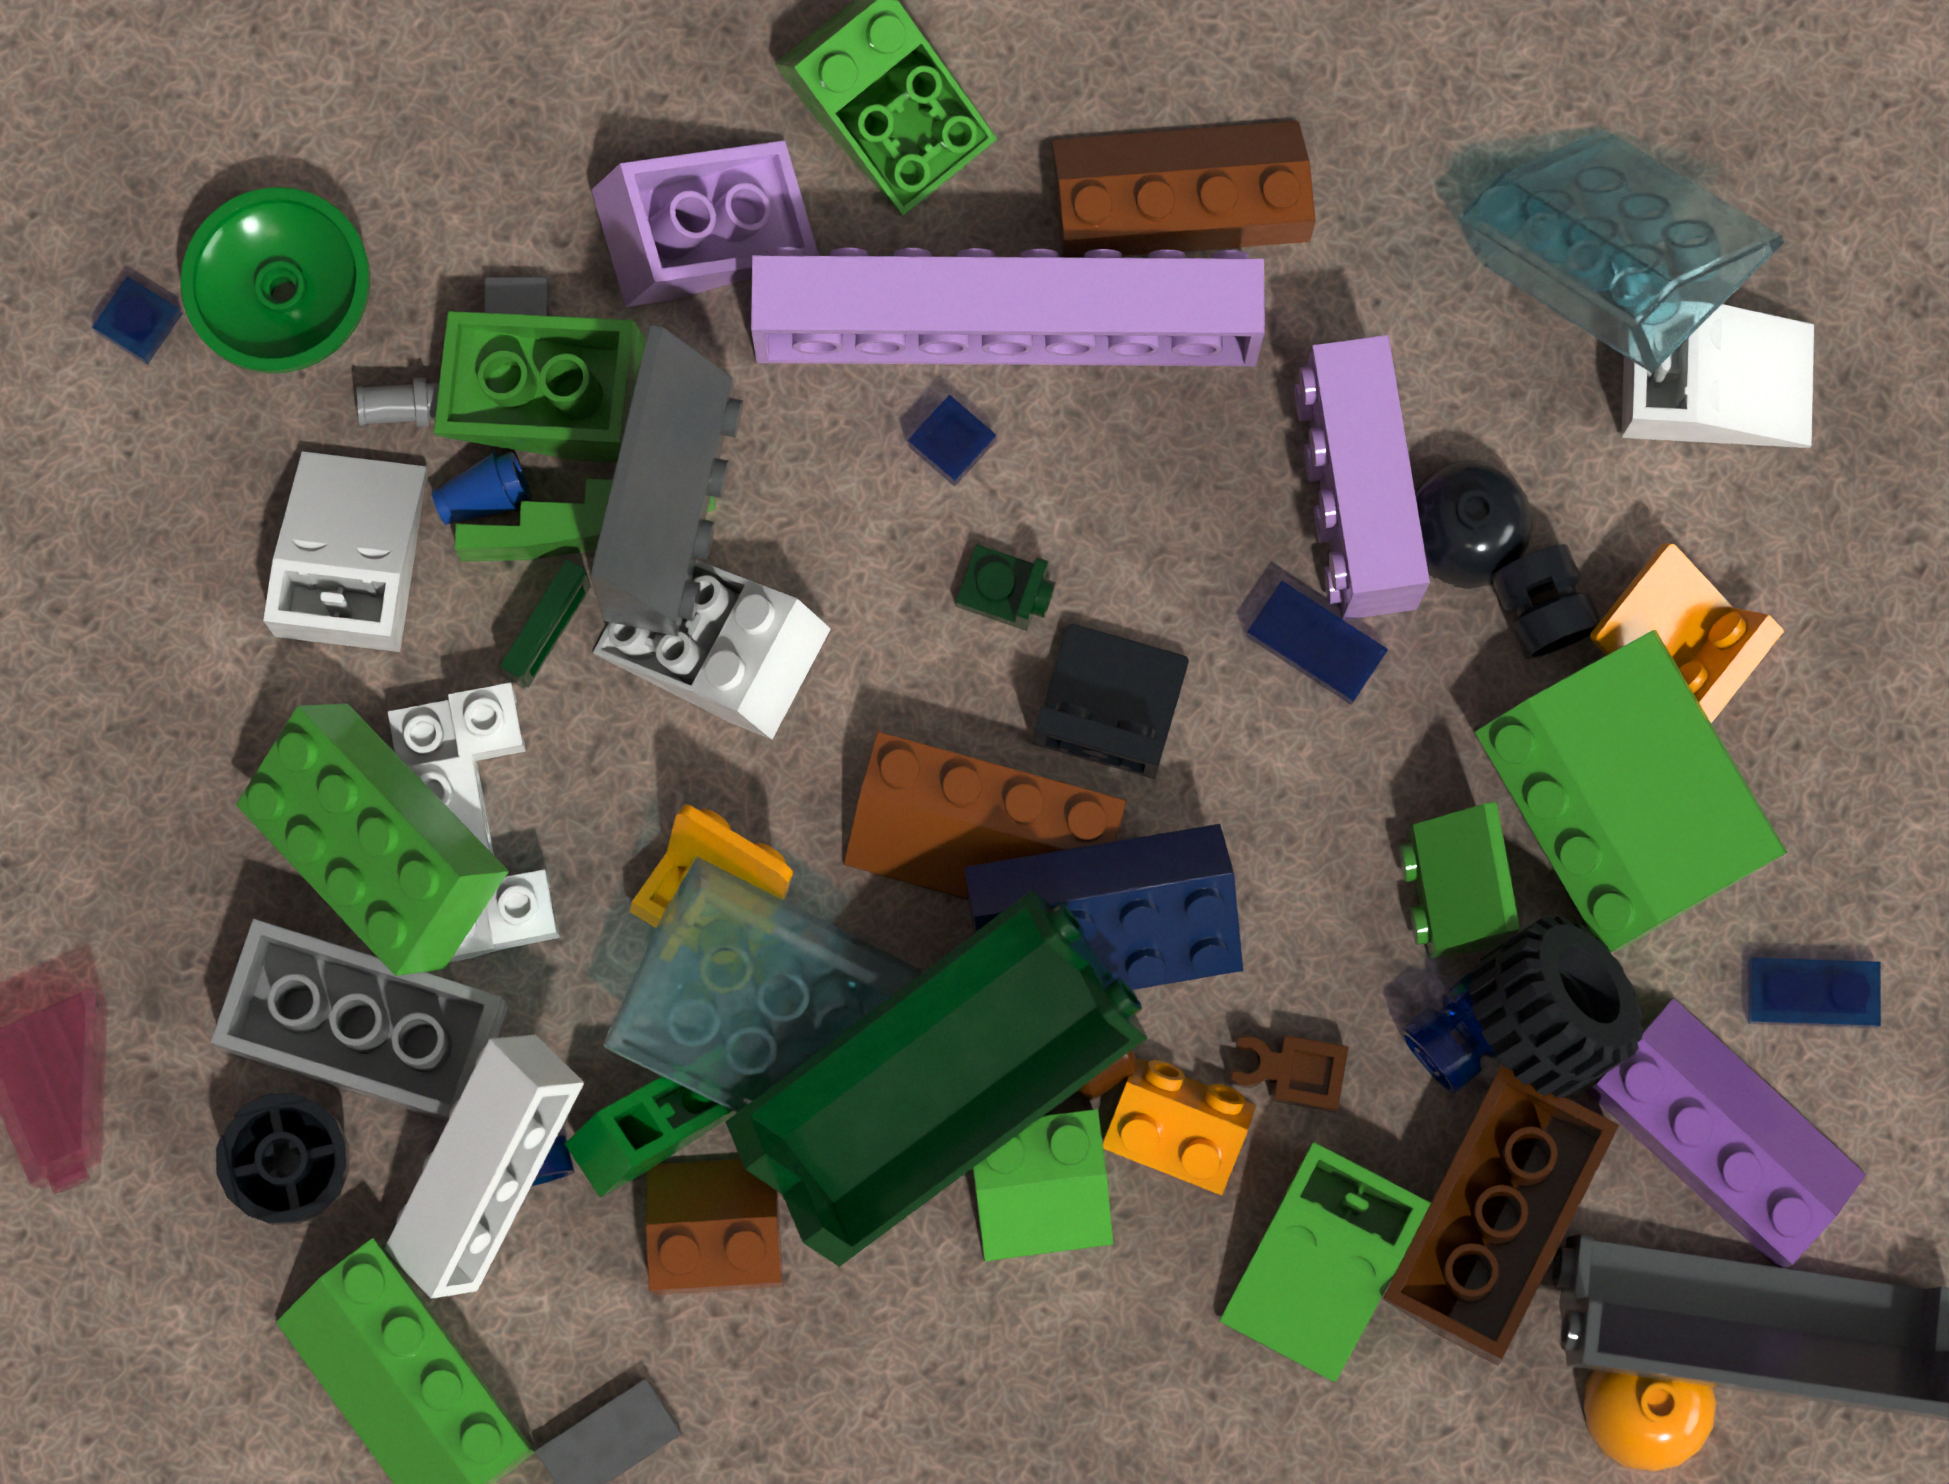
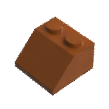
[646,1159,784,1295]

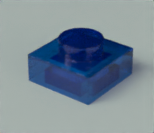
[92,276,182,365]
[908,394,997,487]

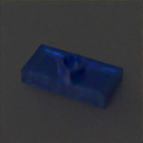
[1246,580,1388,705]

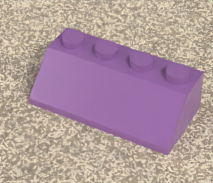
[1586,998,1866,1268]

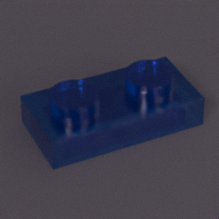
[1748,957,1881,1028]

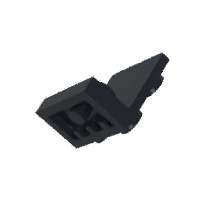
[1033,624,1189,779]

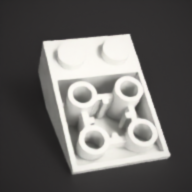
[1622,296,1814,448]
[263,451,428,652]
[593,560,831,740]

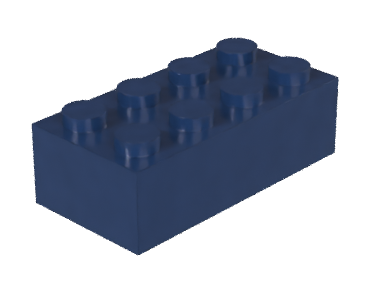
[964,824,1243,990]

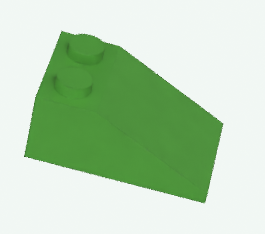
[434,311,646,462]

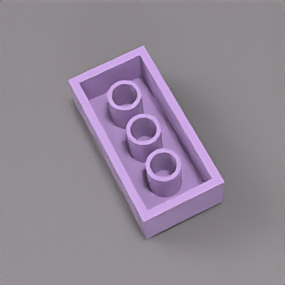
[1294,335,1430,620]

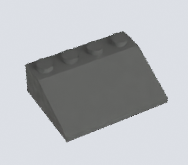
[590,324,743,637]

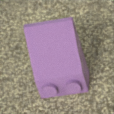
[592,141,819,307]

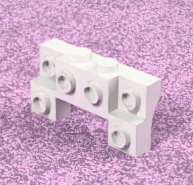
[388,683,560,962]

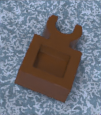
[1230,1035,1349,1113]

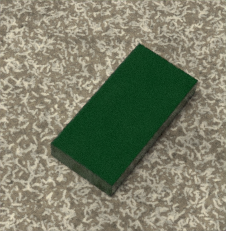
[499,558,591,689]

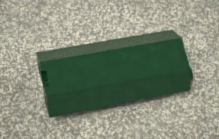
[725,890,1148,1267]

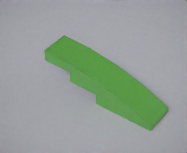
[454,479,716,562]

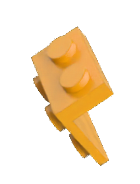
[629,804,793,979]

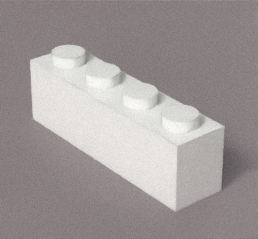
[384,1035,584,1298]

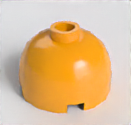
[1584,1370,1717,1472]

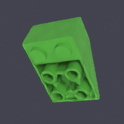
[774,0,997,216]
[1219,1142,1431,1383]

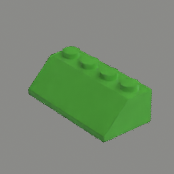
[276,1238,535,1484]

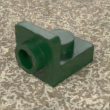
[956,544,1056,631]

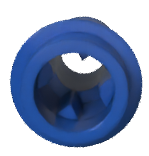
[432,452,531,525]

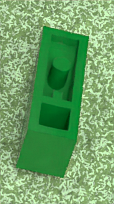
[565,1035,772,1198]

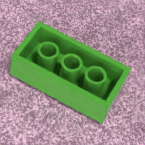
[236,703,509,976]

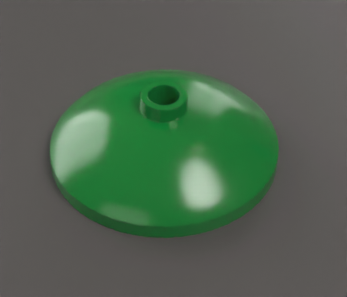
[181,187,371,374]

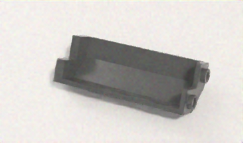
[1553,1234,1949,1421]

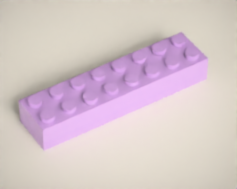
[751,247,1265,366]

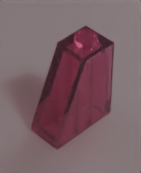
[0,988,107,1194]

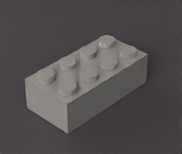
[210,919,508,1122]

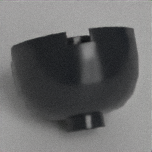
[1415,460,1532,589]
[216,1093,349,1225]

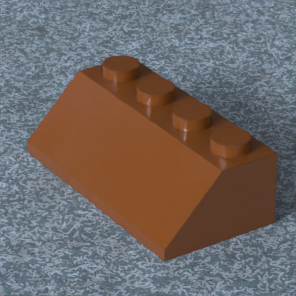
[1052,121,1316,258]
[844,731,1127,900]

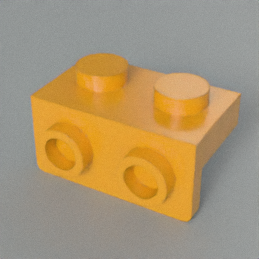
[1103,1059,1256,1196]

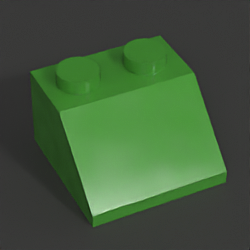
[1399,802,1520,959]
[972,1109,1113,1262]

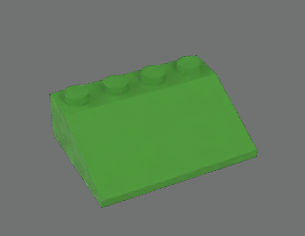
[1475,630,1788,953]

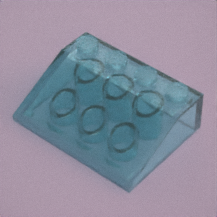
[1458,129,1784,373]
[604,857,922,1112]

